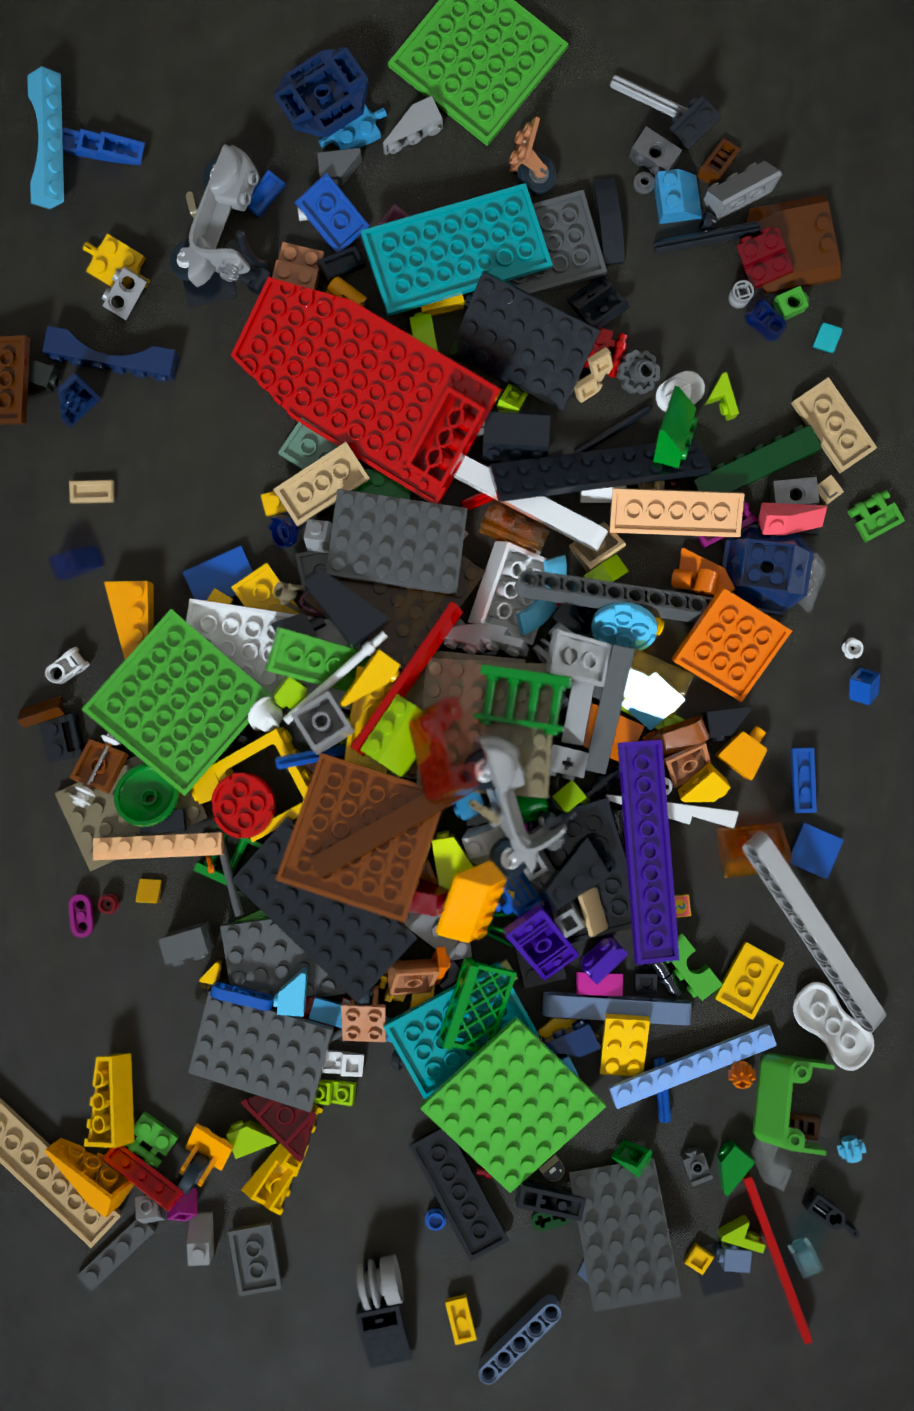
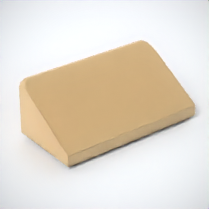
[578,887,608,937]

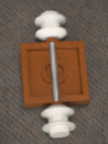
[69,732,129,808]

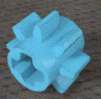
[837,1135,867,1163]

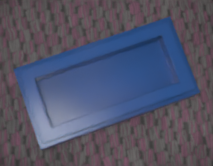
[247,170,286,218]

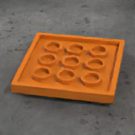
[672,586,792,702]

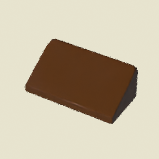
[17,696,65,728]

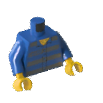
[495,871,545,916]

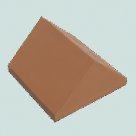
[663,742,711,788]
[388,959,440,996]

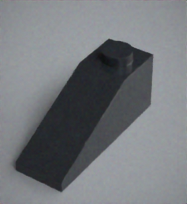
[515,1180,586,1221]

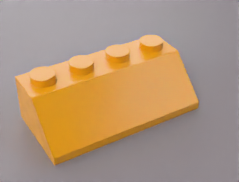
[436,860,507,943]

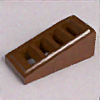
[698,138,741,186]
[789,1113,820,1141]

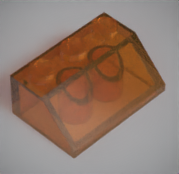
[479,505,549,555]
[717,822,792,878]

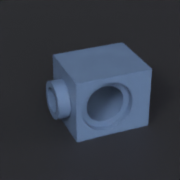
[717,1241,752,1273]

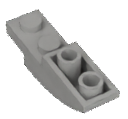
[443,624,529,657]

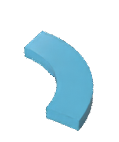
[516,555,567,635]

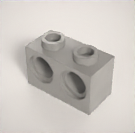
[101,266,148,320]

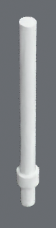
[283,631,388,725]

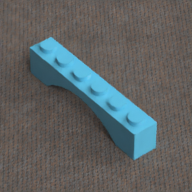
[28,66,64,209]

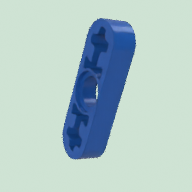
[210,982,274,1011]

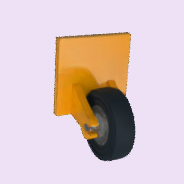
[178,1123,234,1194]

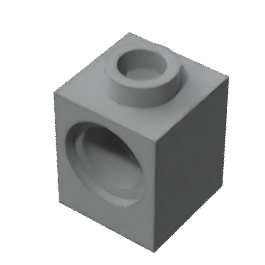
[135,1195,165,1224]

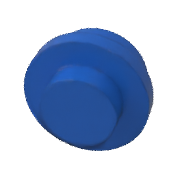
[425,1208,446,1231]

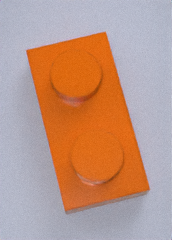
[431,947,450,985]

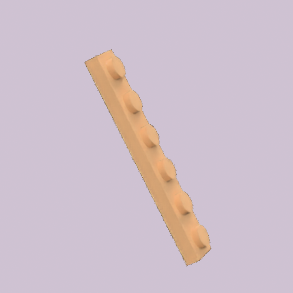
[93,833,224,861]

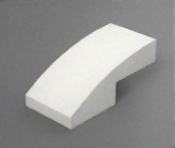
[322,1050,364,1077]

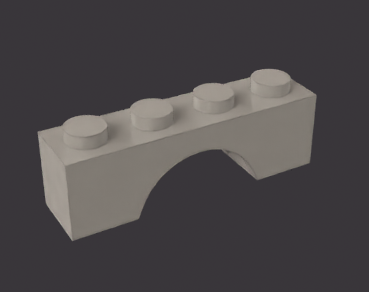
[524,849,586,938]

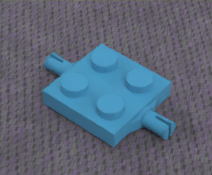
[318,105,387,150]

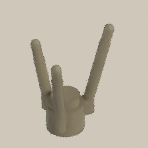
[274,582,314,617]

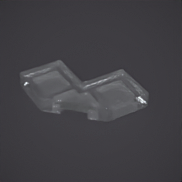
[751,1138,792,1191]

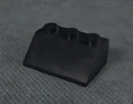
[482,409,551,462]

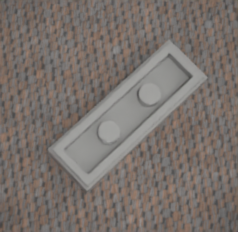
[561,680,594,746]

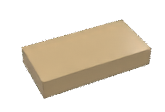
[69,480,115,504]

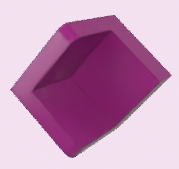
[167,1186,197,1222]

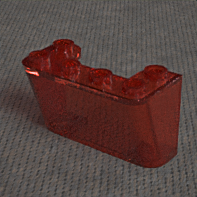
[409,696,479,801]

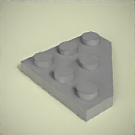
[402,912,472,961]

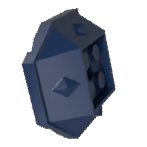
[273,47,369,138]
[722,524,814,616]

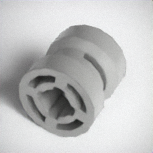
[728,280,754,308]

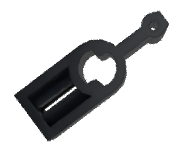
[801,1187,860,1238]

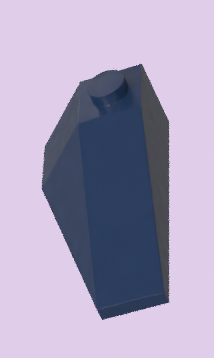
[58,373,102,428]

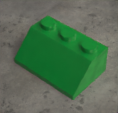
[653,386,698,468]

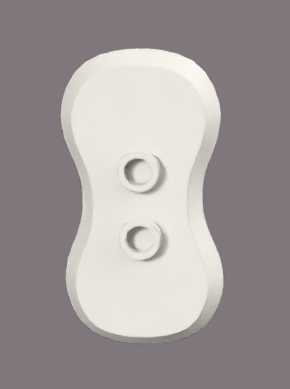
[793,982,874,1071]

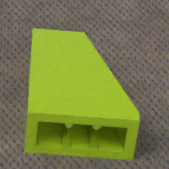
[410,312,438,351]

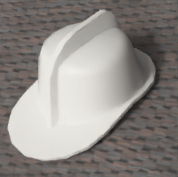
[656,371,705,412]
[248,696,283,732]

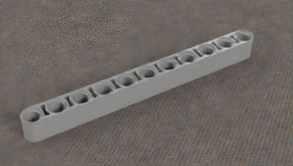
[743,831,886,1033]

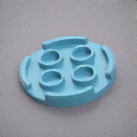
[591,602,657,652]

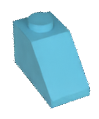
[274,967,309,1017]

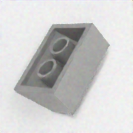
[703,161,782,221]

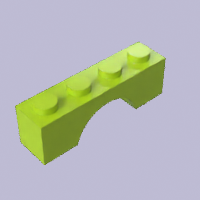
[272,676,350,745]

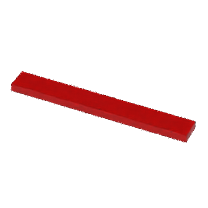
[351,601,463,756]
[742,1171,813,1345]

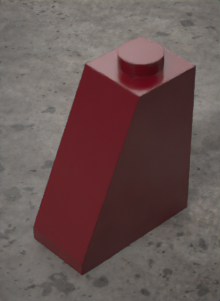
[409,878,450,917]

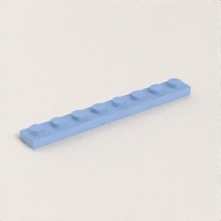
[608,1024,777,1109]

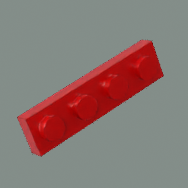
[102,1146,184,1212]

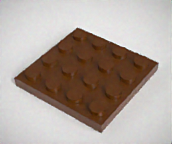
[0,335,30,425]

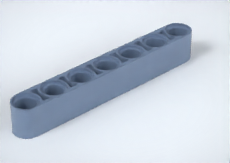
[542,991,692,1025]

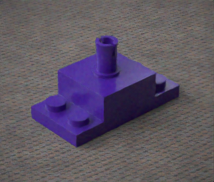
[502,904,580,981]

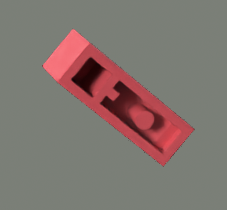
[758,503,827,535]

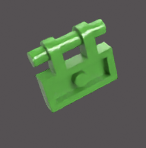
[848,490,905,542]
[125,1111,179,1168]

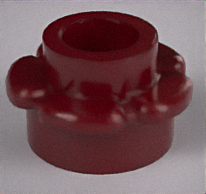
[98,893,119,915]

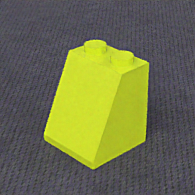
[432,831,475,890]

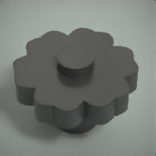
[617,350,660,394]

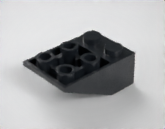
[356,1298,413,1368]

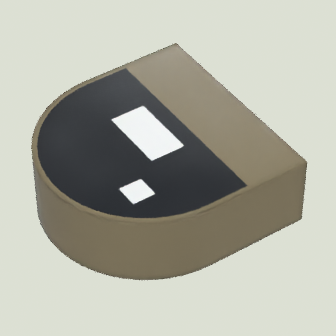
[538,1153,564,1181]

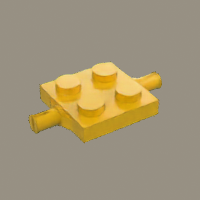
[83,234,150,288]

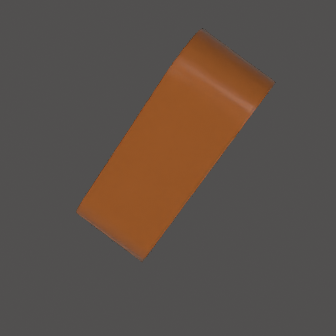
[642,716,709,756]

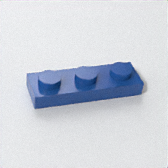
[791,748,817,813]

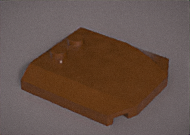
[743,194,841,295]

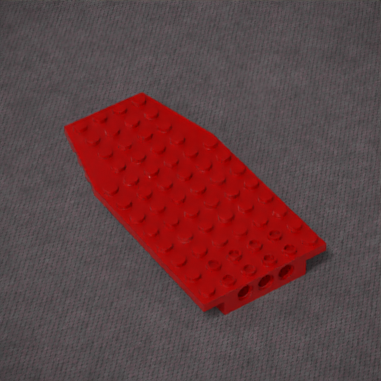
[230,277,502,504]

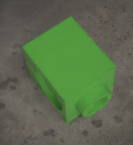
[772,286,809,322]

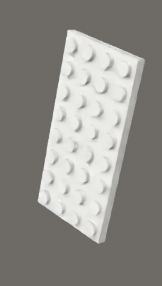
[186,599,361,710]

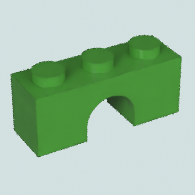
[666,930,722,1001]

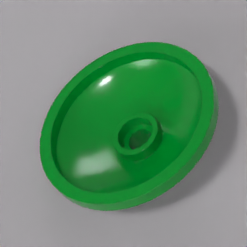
[114,763,179,827]

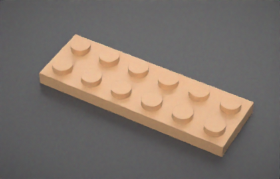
[609,488,744,537]

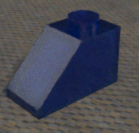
[49,546,104,581]

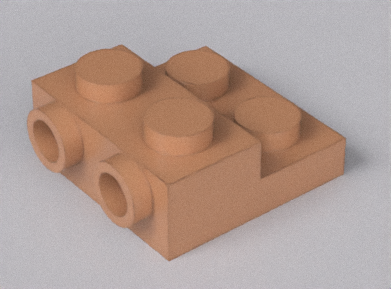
[272,242,325,290]

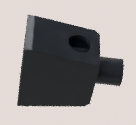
[271,612,326,638]

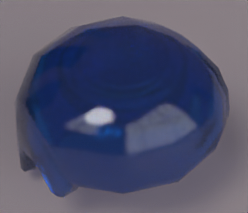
[268,515,299,548]

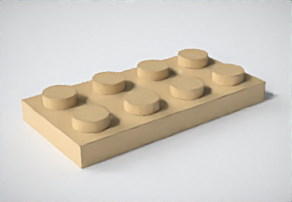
[791,377,877,474]
[273,442,370,526]

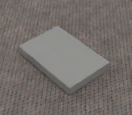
[545,629,612,687]

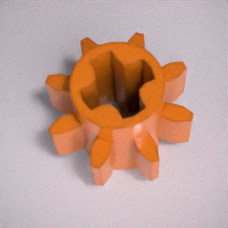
[728,1061,756,1089]

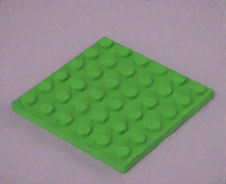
[388,0,568,146]
[82,609,272,796]
[420,1016,606,1193]

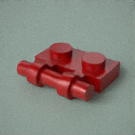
[583,328,628,378]

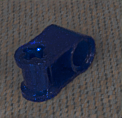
[744,299,787,341]

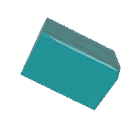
[812,323,843,354]

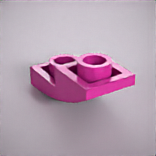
[576,972,623,996]

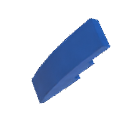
[62,127,145,165]

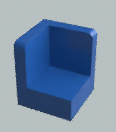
[849,668,880,705]

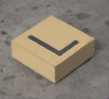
[817,475,844,505]

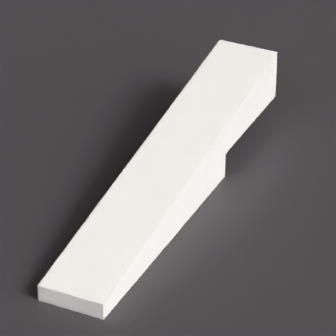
[604,794,739,828]

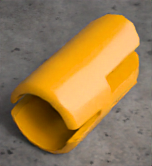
[326,276,367,307]

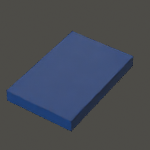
[294,173,370,253]
[183,546,254,601]

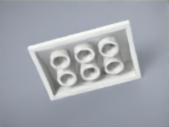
[468,541,547,645]

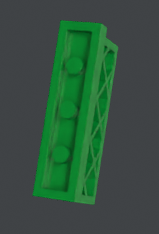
[438,957,517,1052]

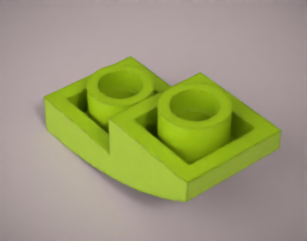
[314,1080,357,1106]

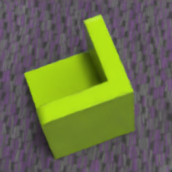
[552,780,590,812]

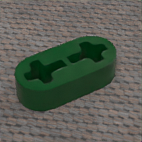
[531,1211,571,1232]

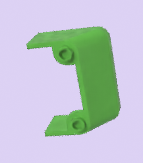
[753,1053,835,1155]

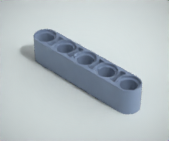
[478,1294,561,1384]

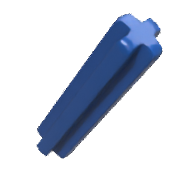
[653,1057,671,1123]

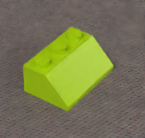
[360,694,439,778]

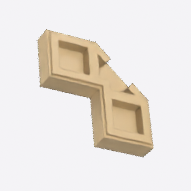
[574,347,613,403]

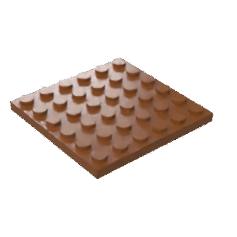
[276,753,442,923]

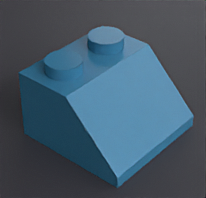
[654,169,702,224]

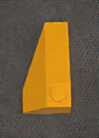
[45,1138,134,1218]

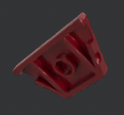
[241,1095,317,1163]

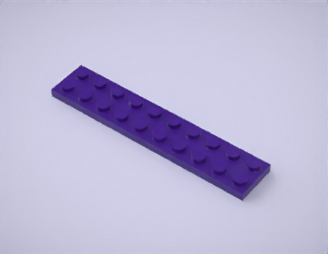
[617,740,680,965]

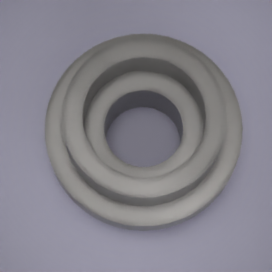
[633,172,655,194]

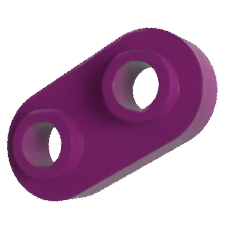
[68,893,95,938]

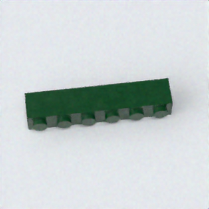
[690,425,822,492]

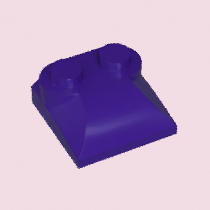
[580,934,628,985]

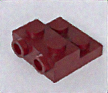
[736,226,794,289]

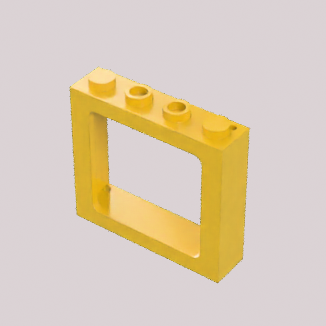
[212,727,312,842]

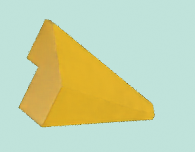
[241,1104,323,1215]

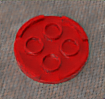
[211,772,276,838]

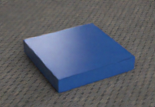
[786,822,844,879]

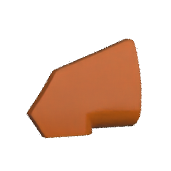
[671,548,735,597]

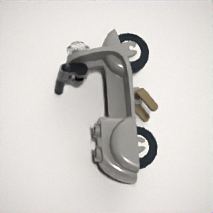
[169,144,269,287]
[463,735,577,878]

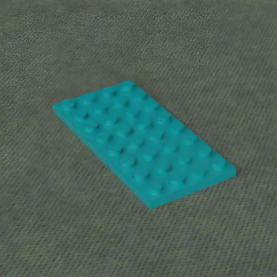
[360,183,553,316]

